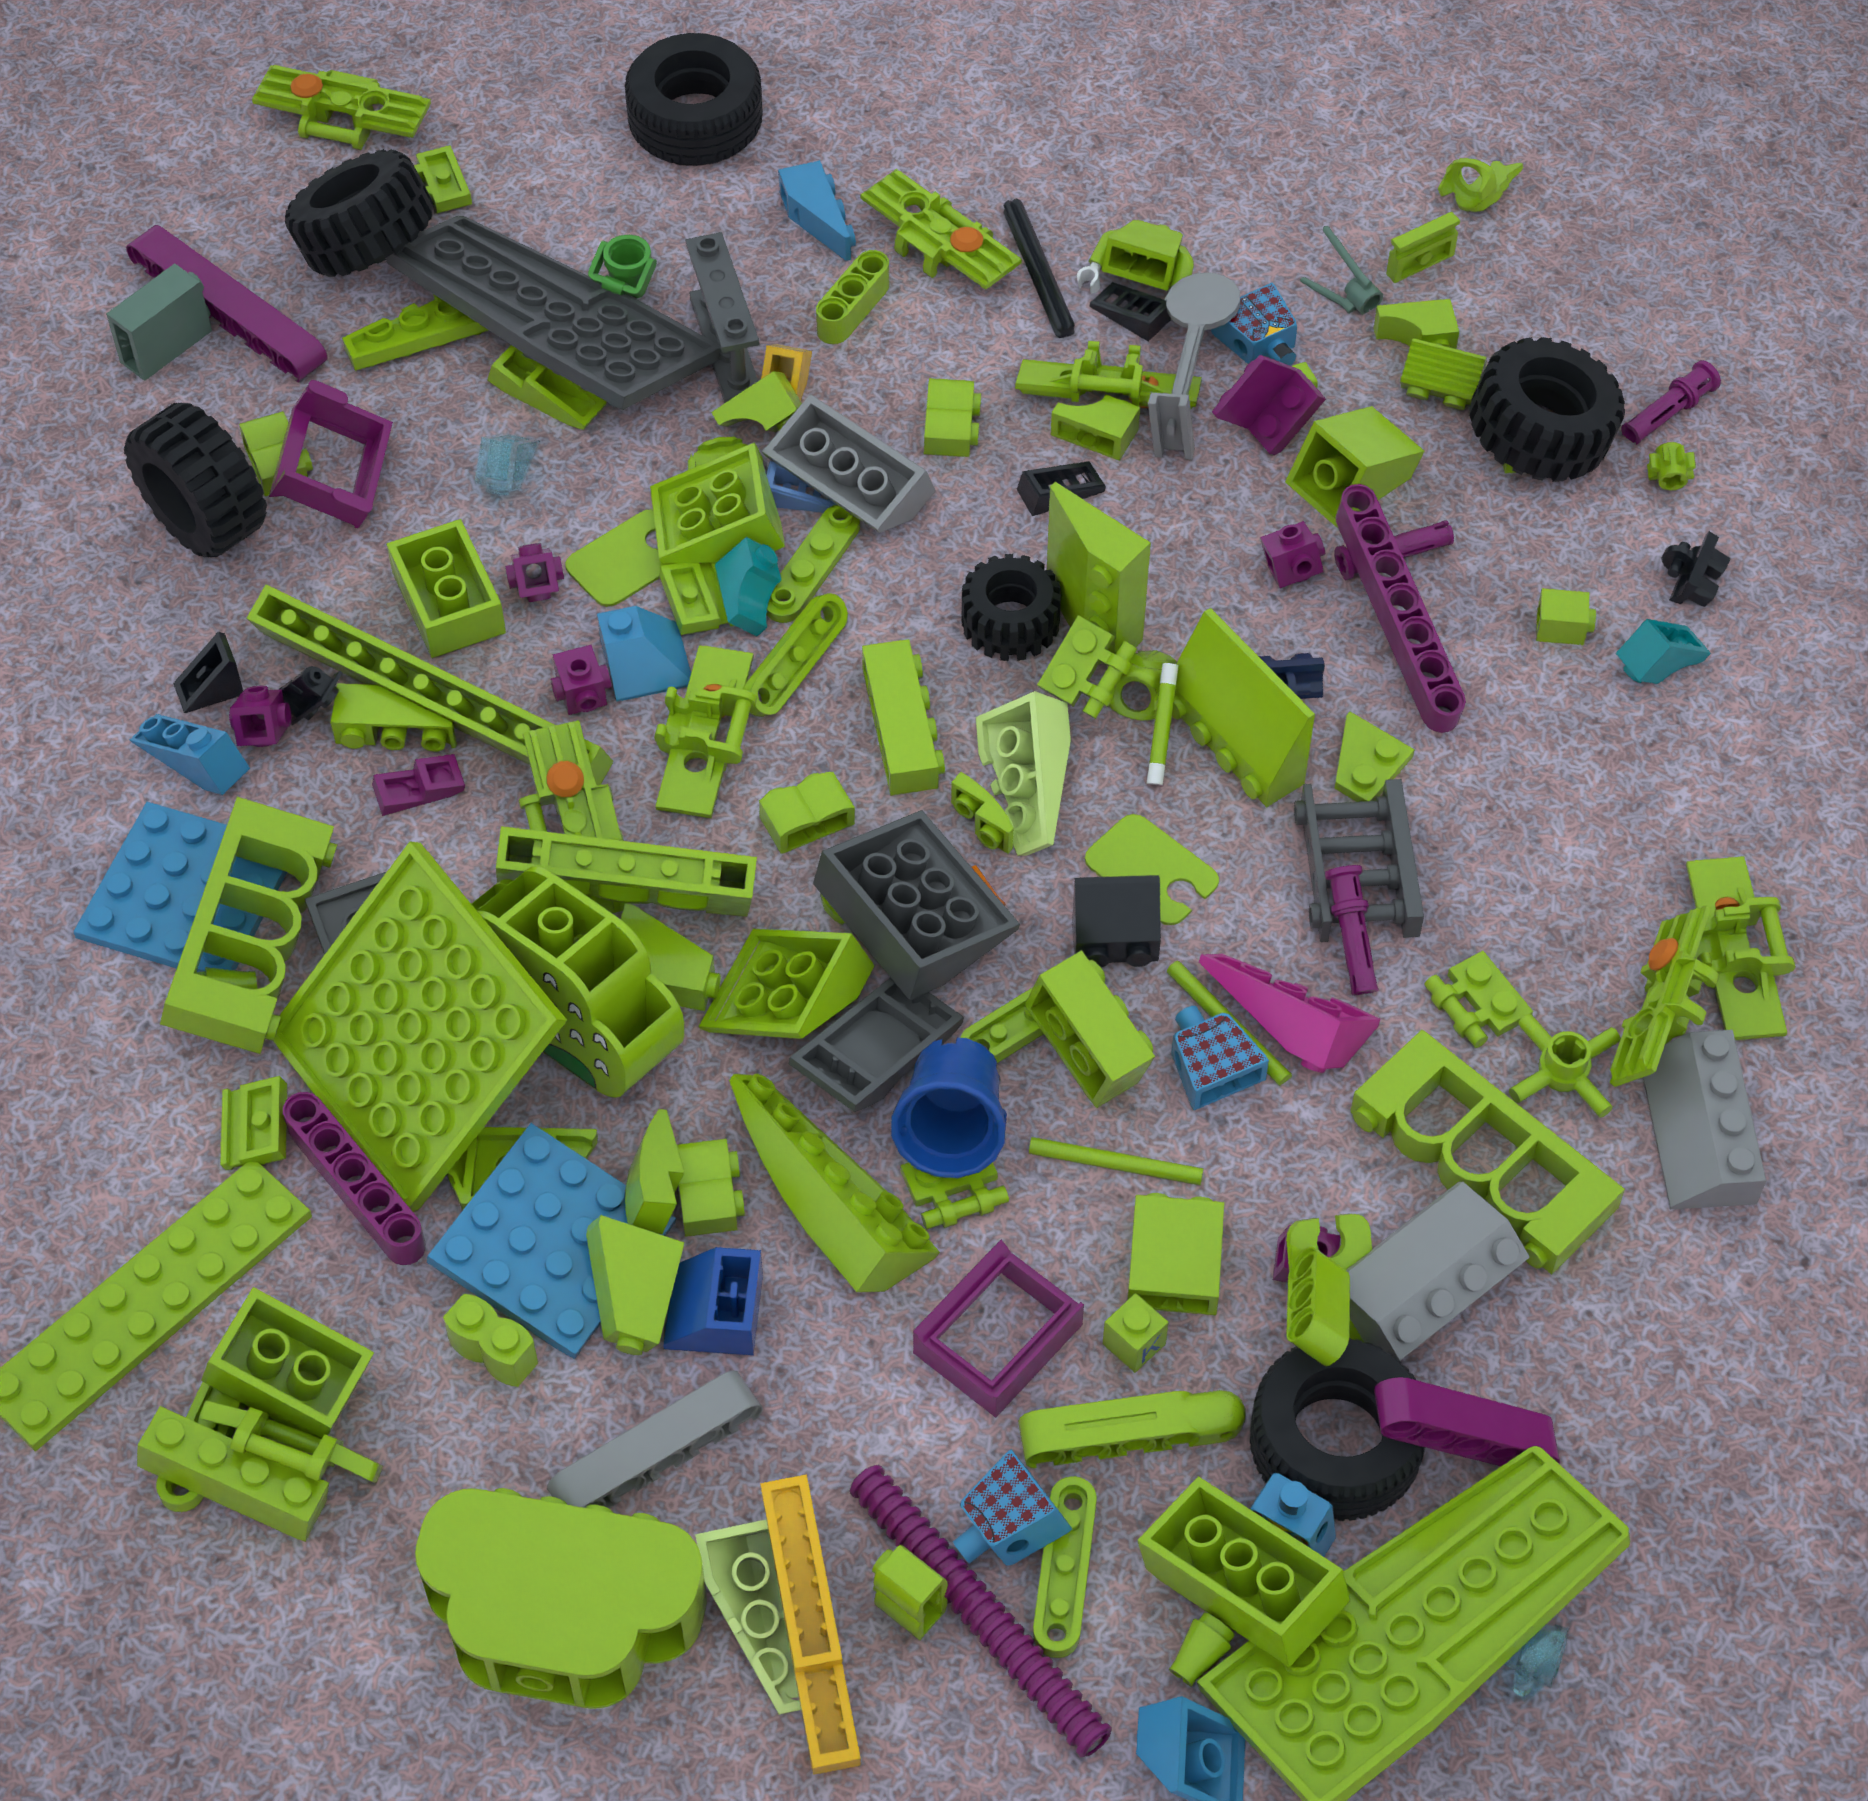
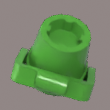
[588,234,657,298]

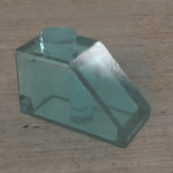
[474,433,540,495]

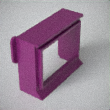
[269,380,393,528]
[913,1239,1084,1418]

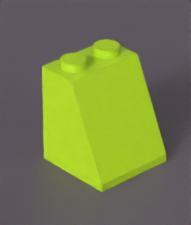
[1285,406,1425,528]

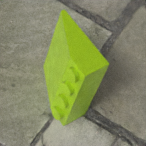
[1047,482,1151,664]
[1172,608,1315,808]

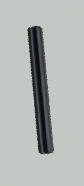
[1003,198,1075,338]

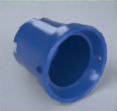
[891,1037,1007,1178]

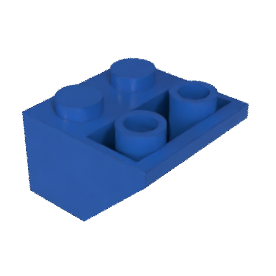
[663,1247,763,1356]

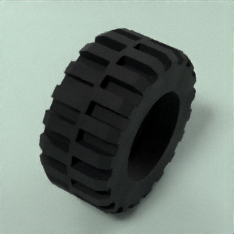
[285,149,433,277]
[1469,337,1625,482]
[124,403,267,557]

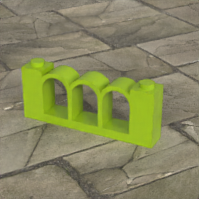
[160,796,338,1054]
[496,826,757,917]
[1350,1029,1625,1275]

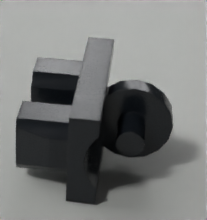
[1661,531,1731,607]

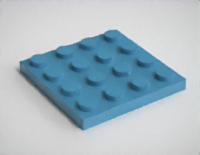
[73,802,287,972]
[427,1123,676,1359]

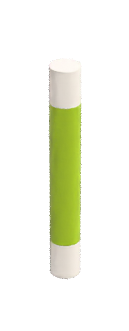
[1146,663,1179,786]

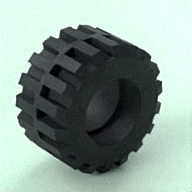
[961,554,1061,661]

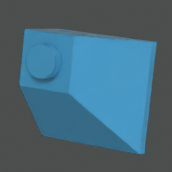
[597,606,691,702]
[1136,1696,1245,1801]

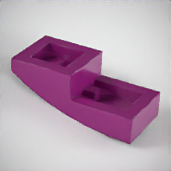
[372,754,465,816]

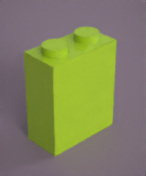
[1128,1193,1224,1315]

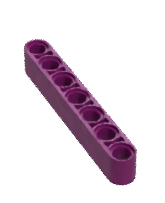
[126,225,328,382]
[1336,484,1466,733]

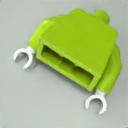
[1077,220,1194,300]

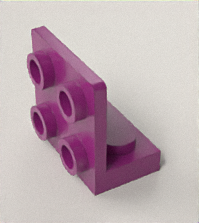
[1212,355,1326,455]

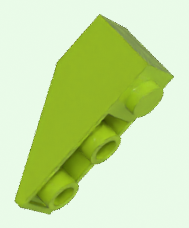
[330,683,457,752]

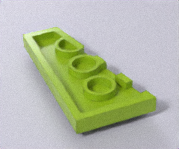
[342,294,489,371]

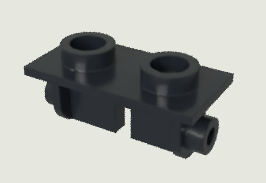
[279,666,343,725]

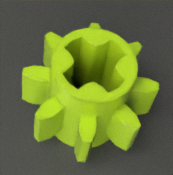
[1647,442,1696,490]

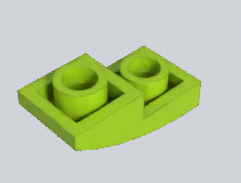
[951,772,1014,854]

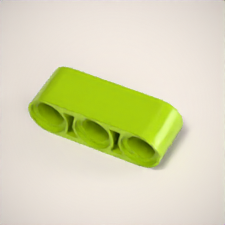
[816,250,889,344]
[1286,1247,1350,1366]

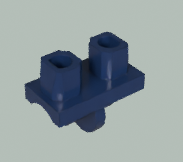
[1259,653,1325,699]

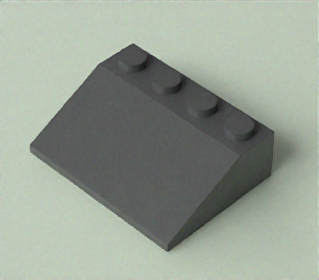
[813,810,1020,1000]

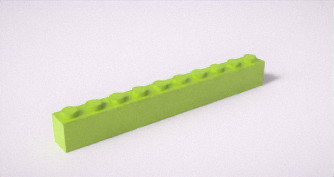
[246,584,614,785]

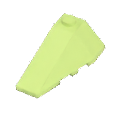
[976,691,1071,856]
[695,1520,801,1715]

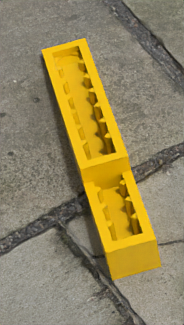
[760,1474,861,1775]

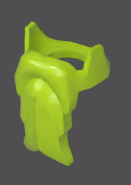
[1438,158,1523,212]
[1109,650,1177,721]

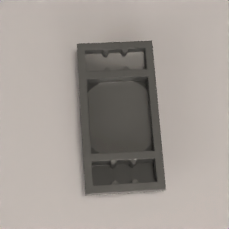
[788,977,964,1112]

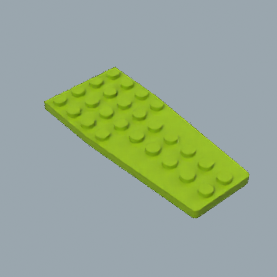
[1197,1446,1631,1801]

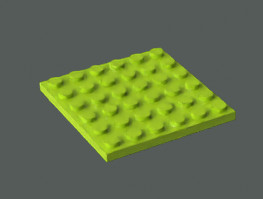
[273,841,567,1212]

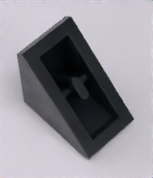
[173,632,244,713]

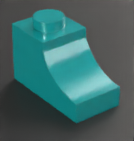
[715,537,781,637]
[1615,619,1711,684]

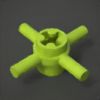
[1509,1013,1621,1118]

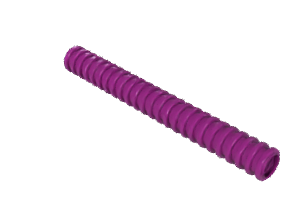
[850,1465,1112,1757]

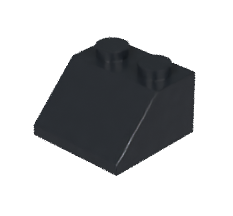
[1072,875,1161,967]

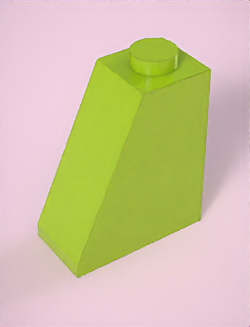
[621,903,721,1011]
[586,1215,685,1355]

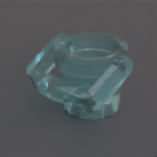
[1504,1624,1570,1703]

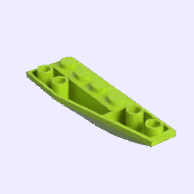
[729,1074,940,1292]

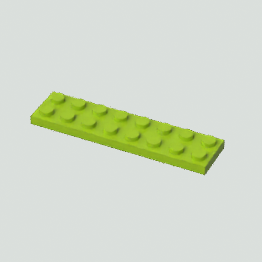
[0,1162,312,1452]

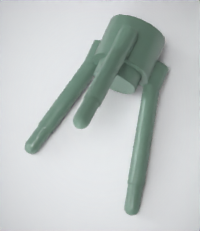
[1300,226,1383,315]

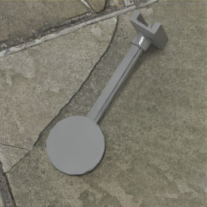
[1148,272,1241,460]

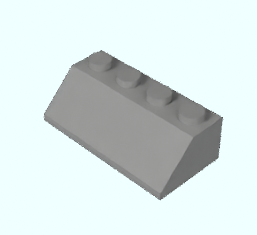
[762,394,936,533]
[1643,1030,1766,1210]
[1346,1182,1530,1361]

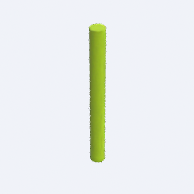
[1167,961,1292,1086]
[1029,1137,1204,1186]

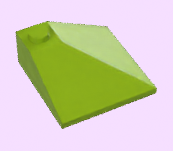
[650,442,785,564]
[698,929,875,1039]

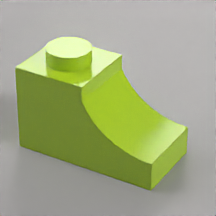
[1373,299,1459,349]
[711,371,802,432]
[1051,394,1140,461]

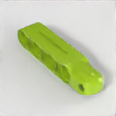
[1018,1390,1246,1469]

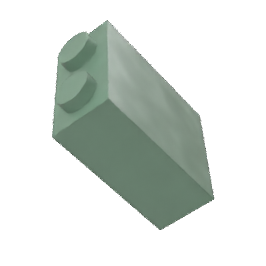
[106,263,212,381]

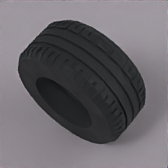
[625,33,763,166]
[1250,1338,1426,1521]

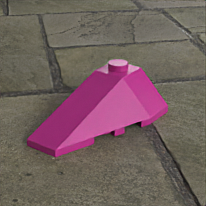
[1199,954,1381,1073]

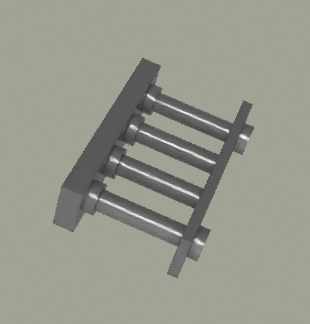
[685,232,759,403]
[1294,779,1424,942]

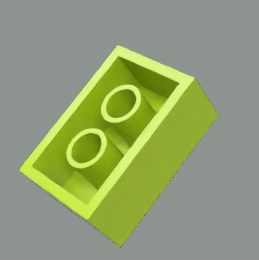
[386,519,506,659]
[1024,950,1155,1108]
[201,1287,374,1438]

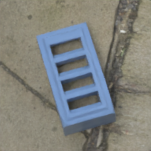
[766,461,837,513]

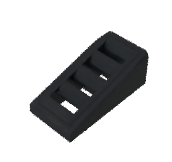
[1090,282,1171,342]
[1017,461,1106,516]

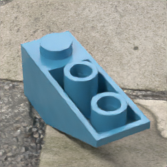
[778,160,856,261]
[129,714,250,795]

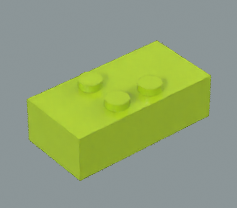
[1137,1476,1350,1668]

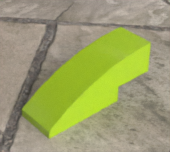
[487,345,607,430]
[625,1109,684,1234]

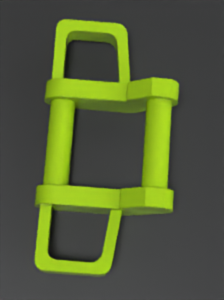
[199,1400,383,1483]

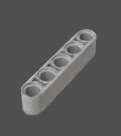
[547,1370,763,1508]

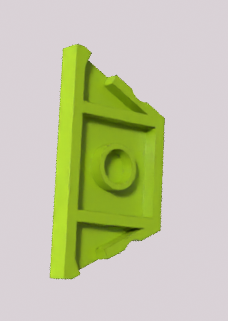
[447,1127,598,1210]

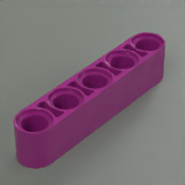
[283,1092,426,1265]
[1374,1377,1560,1466]

